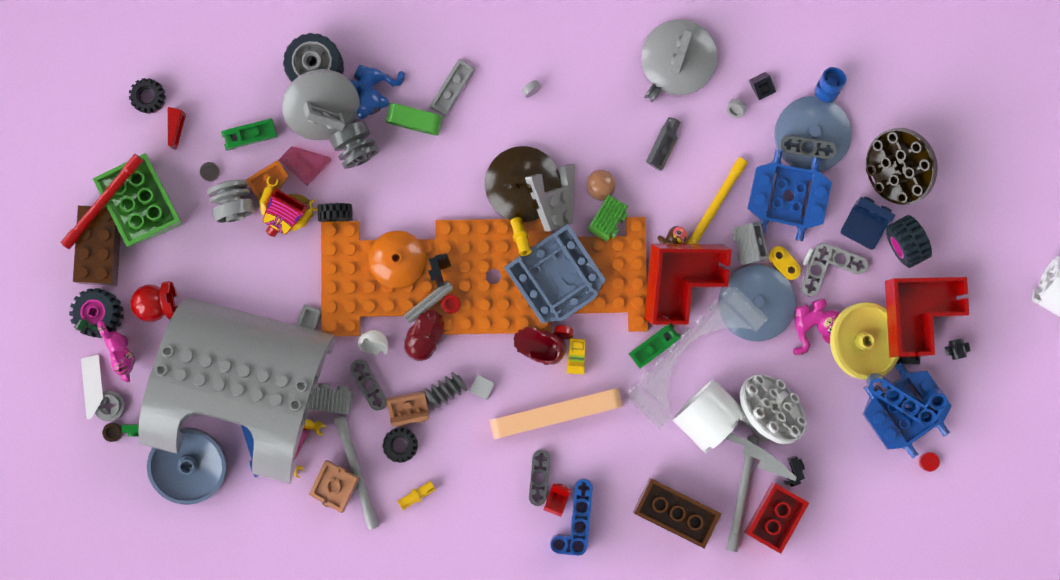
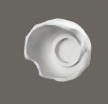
[358,330,388,356]

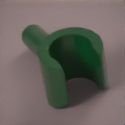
[75,319,99,332]

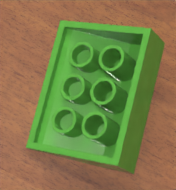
[92,153,183,247]

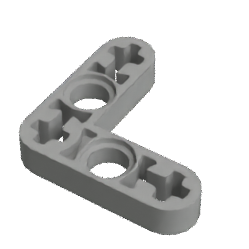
[800,243,868,297]

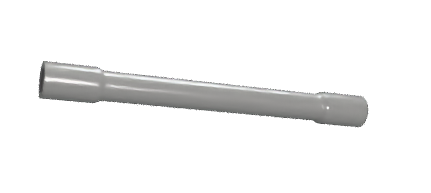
[334,415,379,530]
[726,436,759,552]

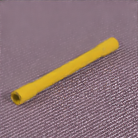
[685,157,748,244]

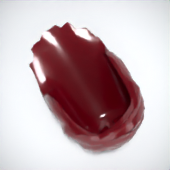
[404,310,444,361]
[513,327,566,365]

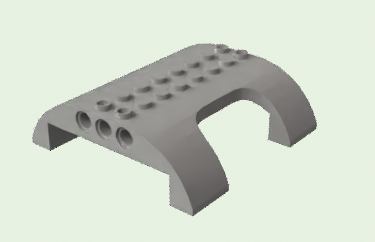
[138,298,336,484]

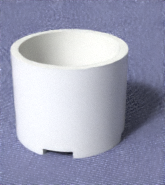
[1032,256,1060,317]
[672,379,746,453]

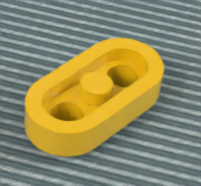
[768,246,801,280]

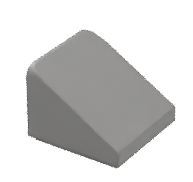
[470,375,495,400]

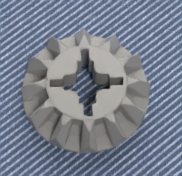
[95,390,125,421]

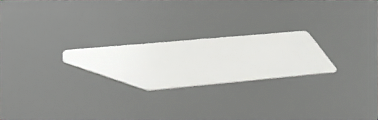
[81,355,103,419]

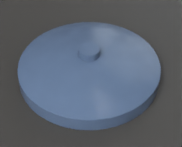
[774,96,851,172]
[718,265,796,342]
[147,427,227,505]

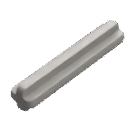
[404,281,453,323]

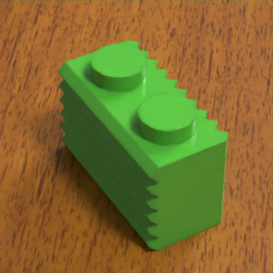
[587,195,628,242]

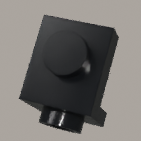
[428,254,451,287]
[783,456,805,487]

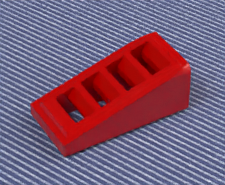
[167,107,186,150]

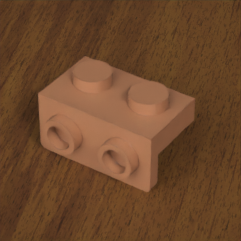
[386,391,429,427]

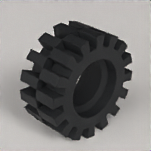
[129,78,166,114]
[318,203,353,222]
[382,428,418,463]

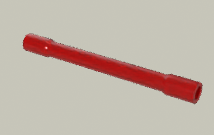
[60,153,144,249]

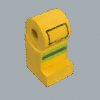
[566,338,585,375]

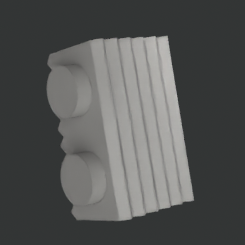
[732,222,769,265]
[310,383,353,414]

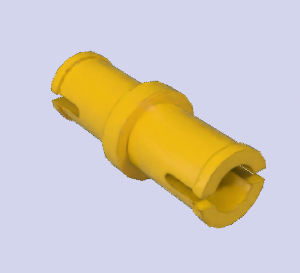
[510,217,531,256]
[397,480,436,511]

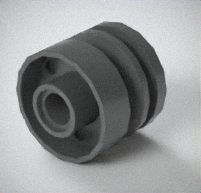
[329,121,380,169]

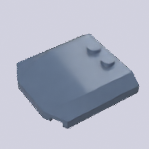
[504,224,605,323]

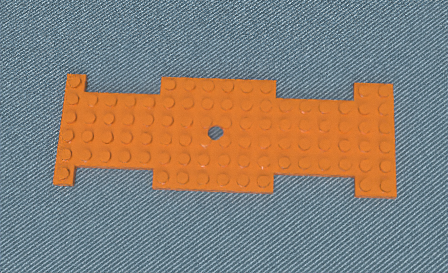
[321,217,648,336]

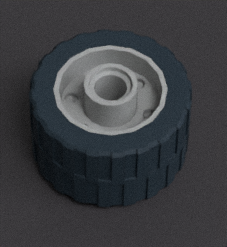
[283,33,344,82]

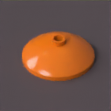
[368,231,426,288]

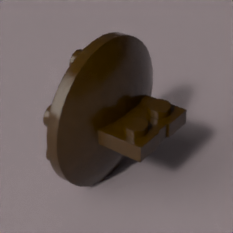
[866,128,938,205]
[485,146,561,222]

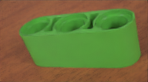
[385,103,443,136]

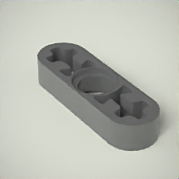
[780,135,836,159]
[351,359,387,410]
[529,450,550,506]

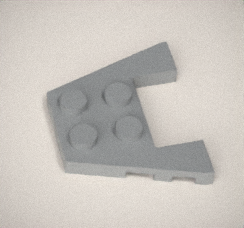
[525,164,575,231]

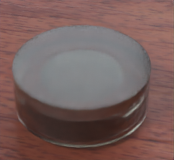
[200,162,220,182]

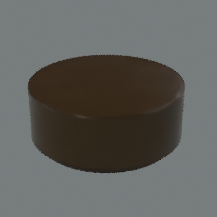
[102,423,123,442]

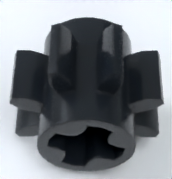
[945,338,971,360]

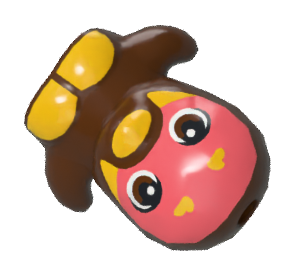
[658,226,687,244]

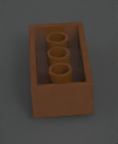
[73,205,121,286]
[633,477,722,549]

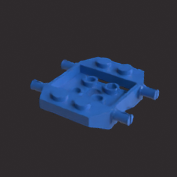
[747,149,832,241]
[863,362,952,459]

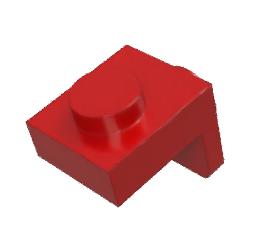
[543,483,571,517]

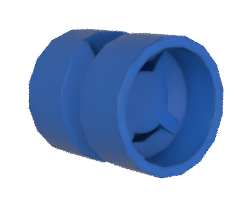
[814,67,847,102]

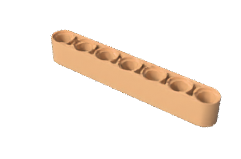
[490,388,623,439]

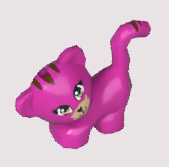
[793,298,841,355]
[97,321,135,382]

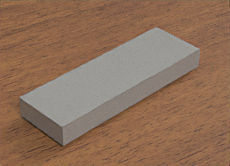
[429,59,475,117]

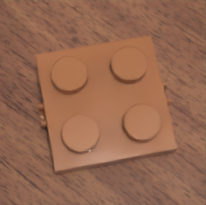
[309,460,360,513]

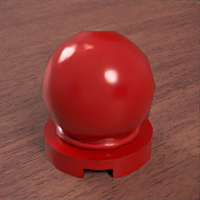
[130,281,179,322]

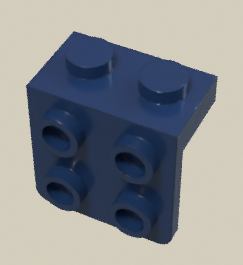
[840,197,895,250]

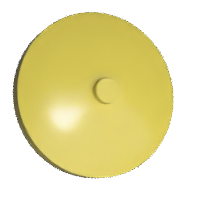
[830,302,899,380]

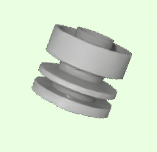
[207,180,255,223]

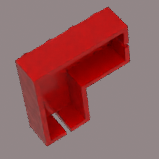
[644,244,732,325]
[885,277,969,358]

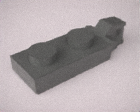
[646,117,681,171]

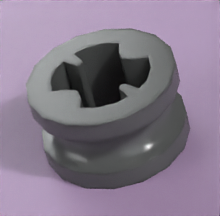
[644,83,661,103]

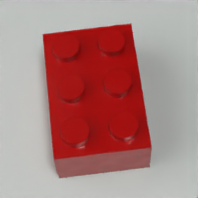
[744,482,809,554]

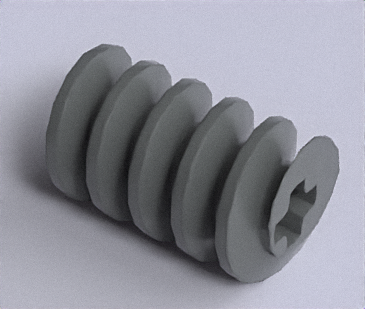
[424,372,468,410]

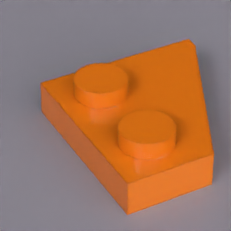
[246,160,288,201]

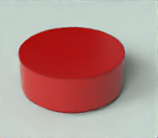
[441,294,461,314]
[554,325,574,339]
[919,452,940,472]

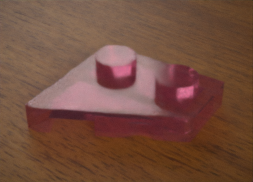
[279,146,332,186]

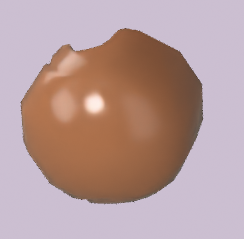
[587,169,615,201]

